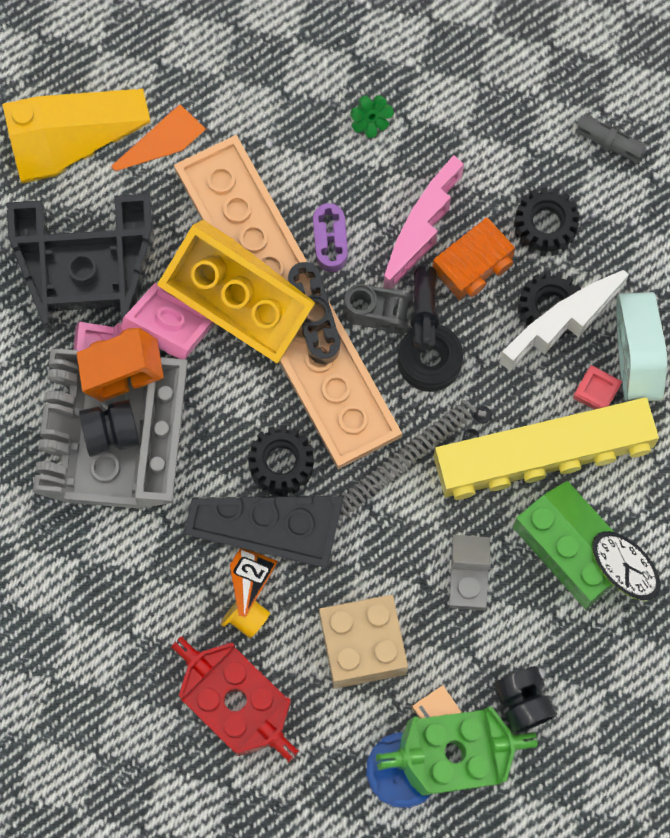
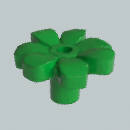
[350,95,394,138]

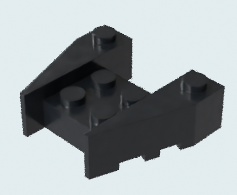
[6,193,154,334]

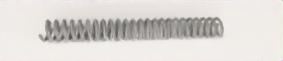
[339,400,476,521]

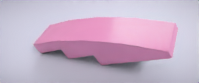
[383,155,464,289]

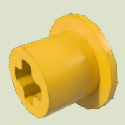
[220,601,270,639]

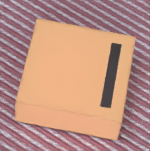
[412,685,462,719]

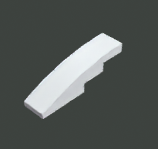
[500,270,629,371]

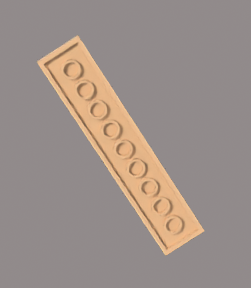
[174,135,402,470]

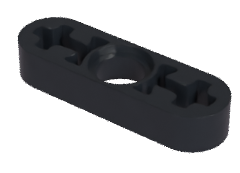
[288,262,340,364]

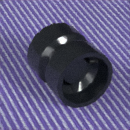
[79,399,140,457]
[492,666,558,734]

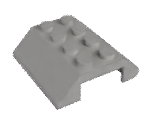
[33,349,188,509]

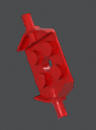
[171,636,300,763]

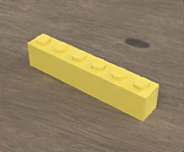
[434,397,659,500]

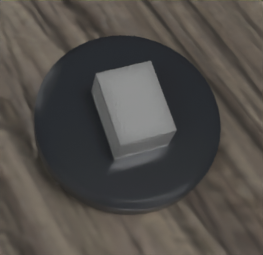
[474,406,492,424]

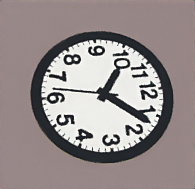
[592,531,661,601]

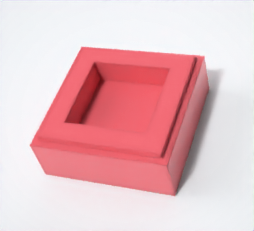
[573,365,622,410]

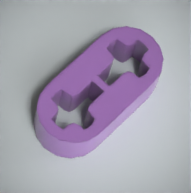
[313,203,348,272]

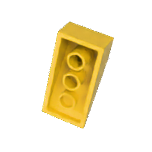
[157,220,315,364]

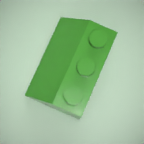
[513,481,614,610]

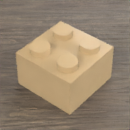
[319,594,408,689]

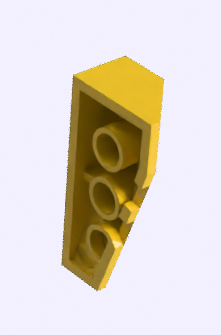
[2,89,151,184]

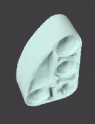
[616,292,667,402]

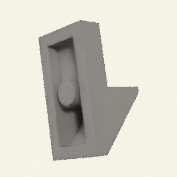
[449,535,490,611]

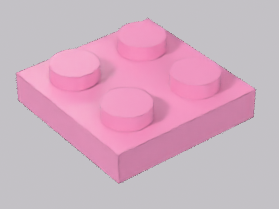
[120,283,214,359]

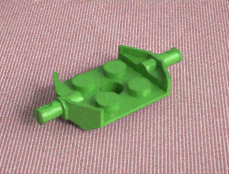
[376,707,538,796]

